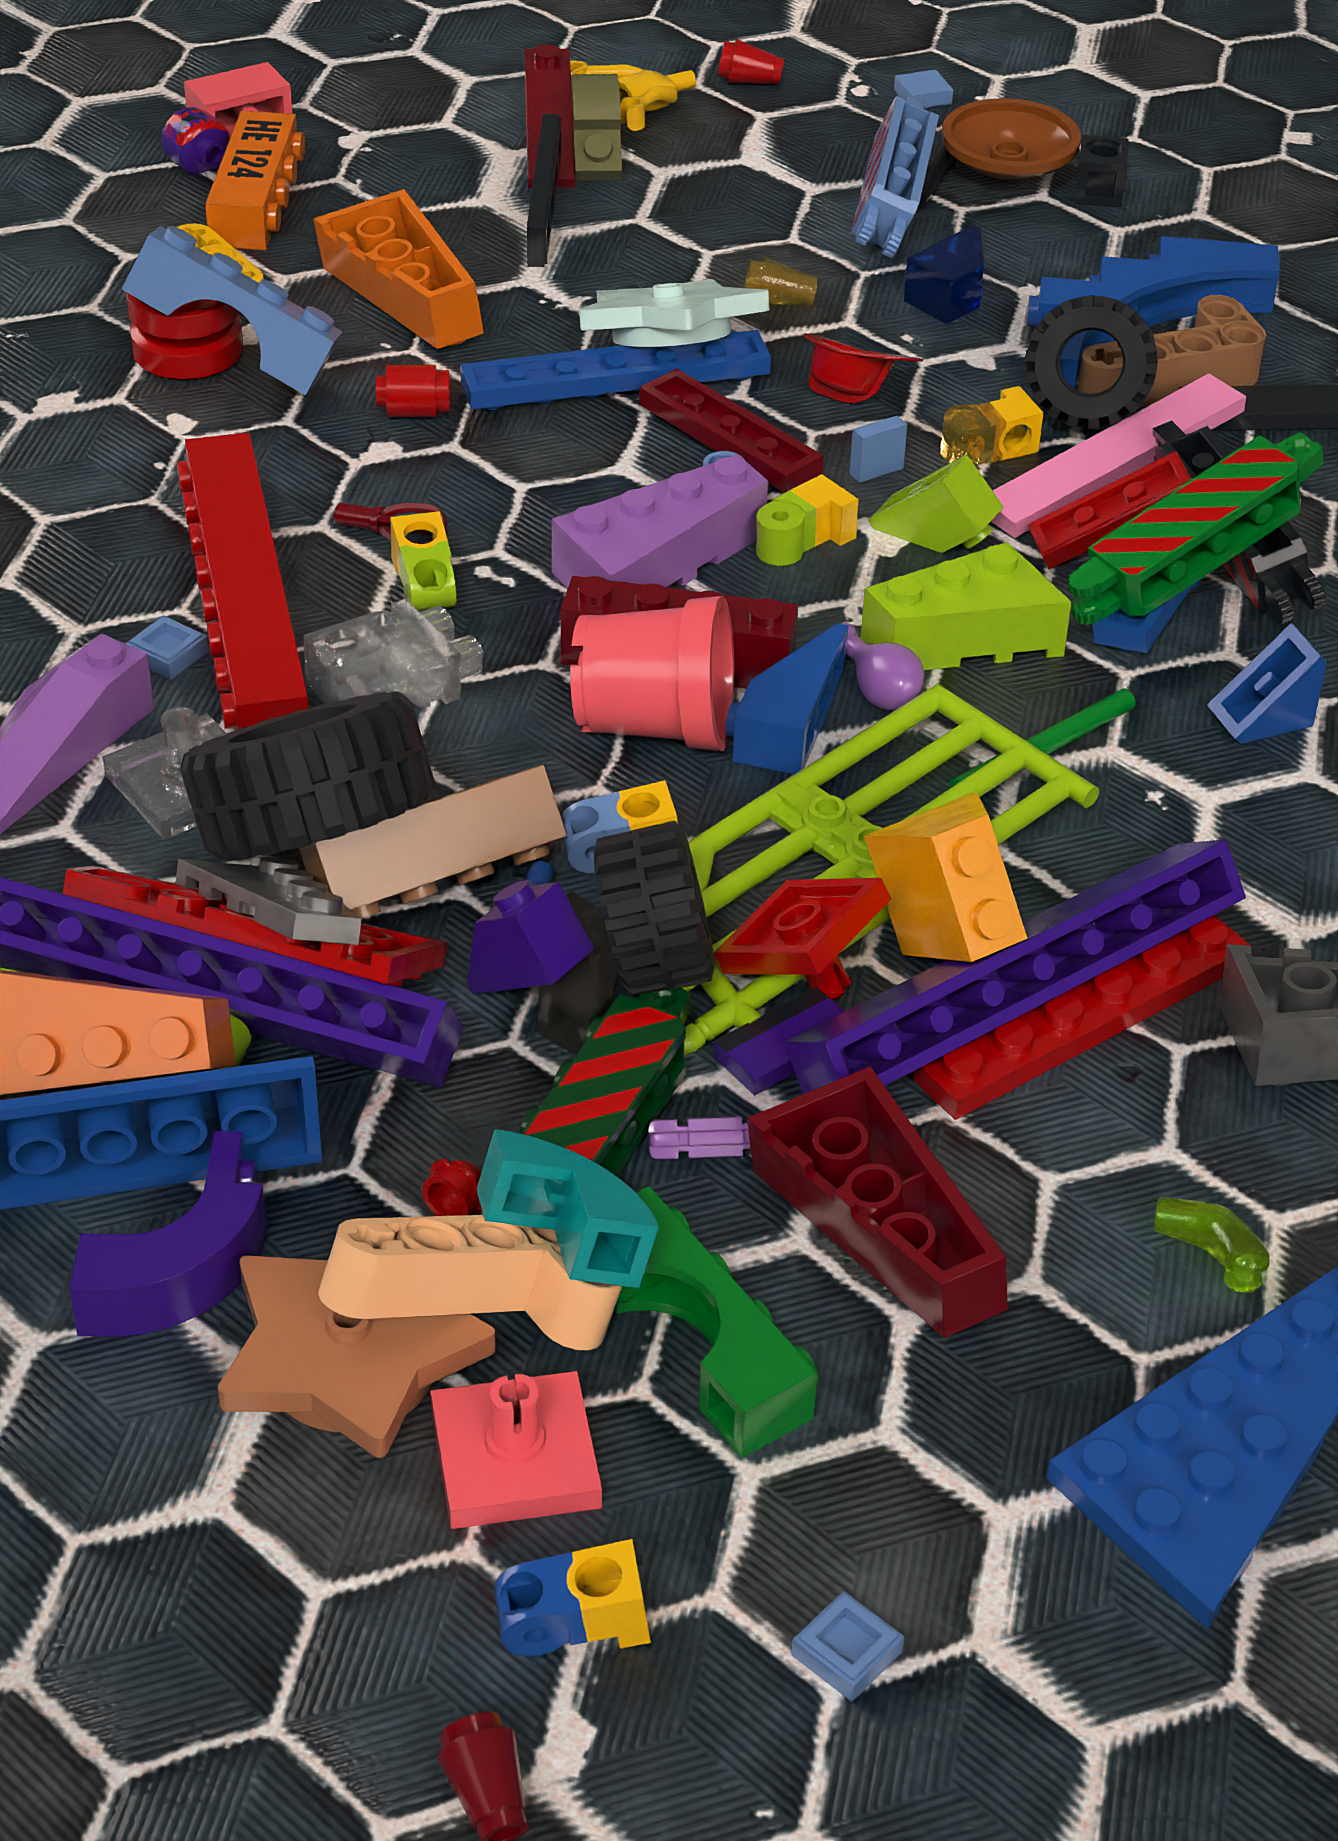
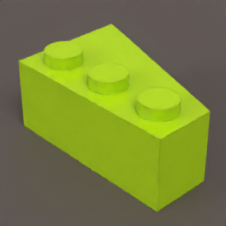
[860,542,1072,670]

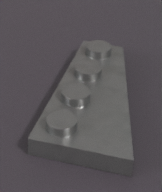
[175,857,362,945]

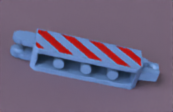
[851,95,939,258]

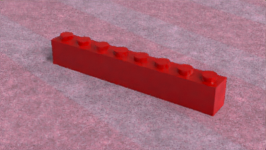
[177,433,308,730]

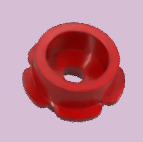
[422,1158,482,1216]

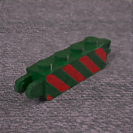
[520,987,690,1176]

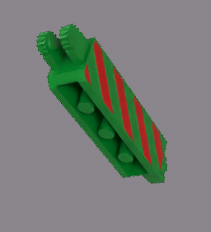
[1067,432,1324,626]

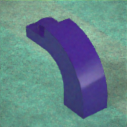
[69,1131,267,1337]

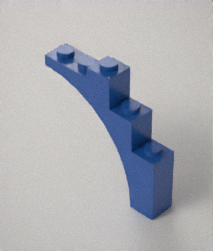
[1026,236,1280,389]

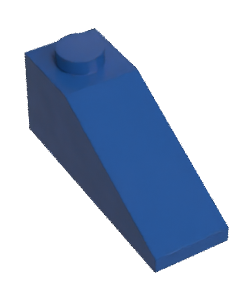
[725,623,849,774]

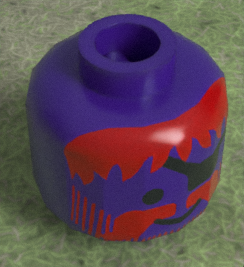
[161,107,230,174]

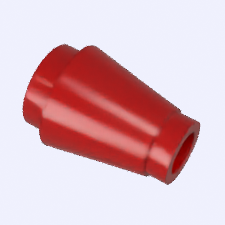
[717,38,784,85]

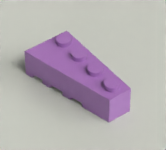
[552,454,768,589]

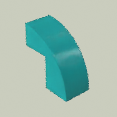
[477,1129,659,1288]

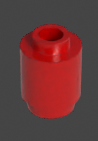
[376,365,450,418]

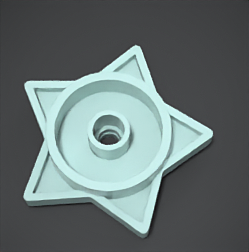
[579,279,770,347]

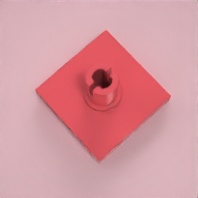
[430,1371,602,1529]

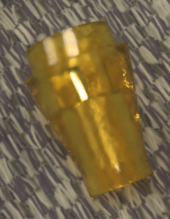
[744,256,818,306]

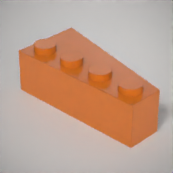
[313,189,484,349]
[0,970,236,1095]

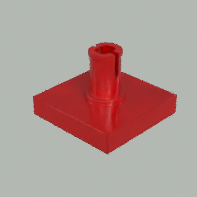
[713,878,891,1000]

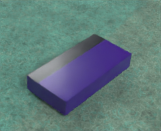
[713,987,845,1096]

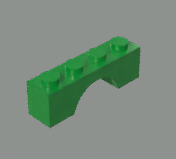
[614,1186,819,1459]

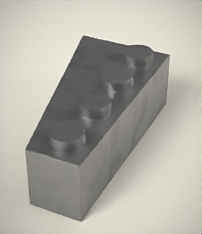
[1219,944,1338,1086]

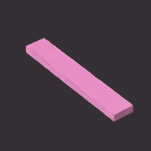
[991,374,1246,538]

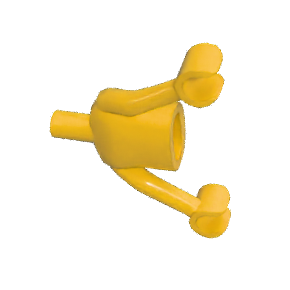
[570,61,696,131]

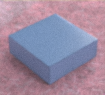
[894,69,953,109]
[849,415,907,483]
[125,615,209,680]
[791,1591,905,1702]

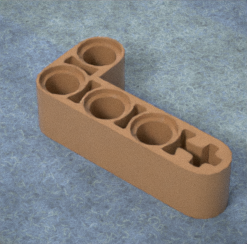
[1077,295,1266,407]

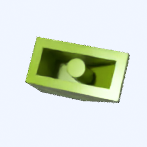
[868,454,1004,553]

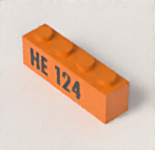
[205,111,305,250]

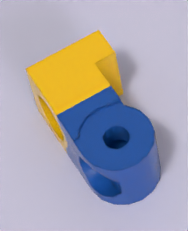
[494,1539,651,1657]

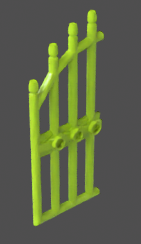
[682,683,1099,1055]

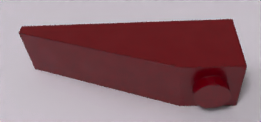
[524,44,575,188]

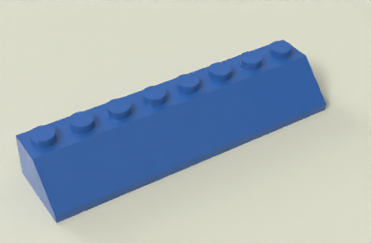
[0,1056,322,1210]

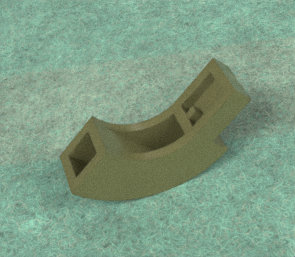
[571,74,622,181]

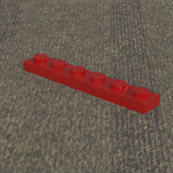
[913,915,1252,1120]

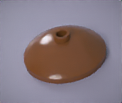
[941,98,1081,181]

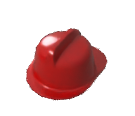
[803,333,923,403]

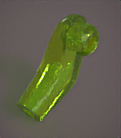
[1154,1197,1270,1293]

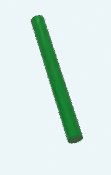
[949,688,1135,788]

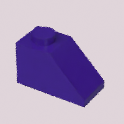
[467,880,595,994]

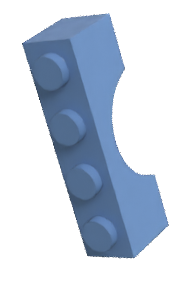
[122,226,343,395]

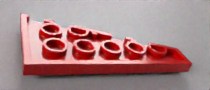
[62,866,448,986]

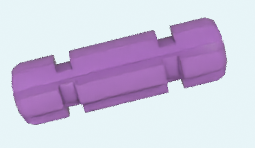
[648,1116,751,1160]

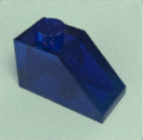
[904,225,984,324]

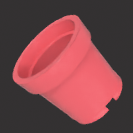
[570,596,735,751]

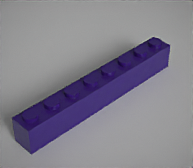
[784,839,1246,1094]
[0,877,463,1088]

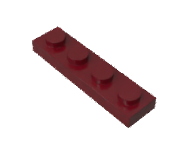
[639,368,824,493]

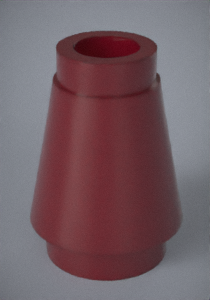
[437,1712,529,1841]

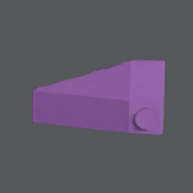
[0,633,154,834]

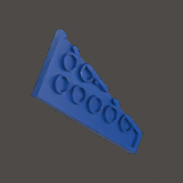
[1046,1266,1338,1630]

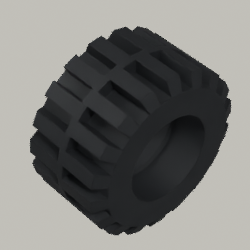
[1025,295,1158,429]
[593,821,715,998]

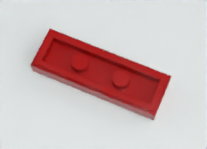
[1028,451,1191,569]

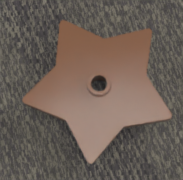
[218,1256,495,1458]

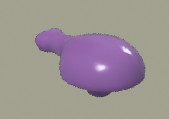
[842,623,925,710]

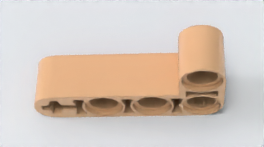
[318,1215,622,1350]

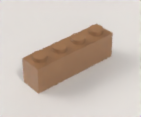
[299,765,567,918]

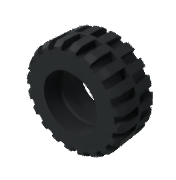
[180,691,435,861]

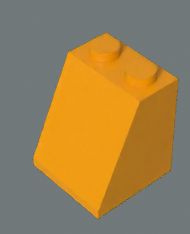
[864,793,1027,962]

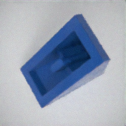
[1207,623,1327,744]

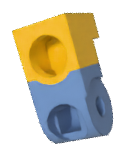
[561,780,678,873]

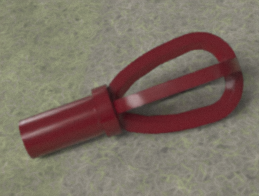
[334,502,448,544]

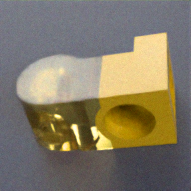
[940,386,1043,465]

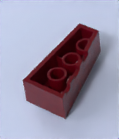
[747,1066,1008,1338]

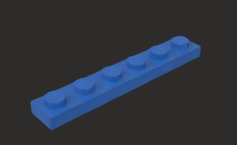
[460,330,771,410]

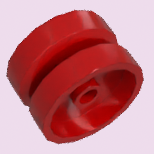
[126,292,244,379]

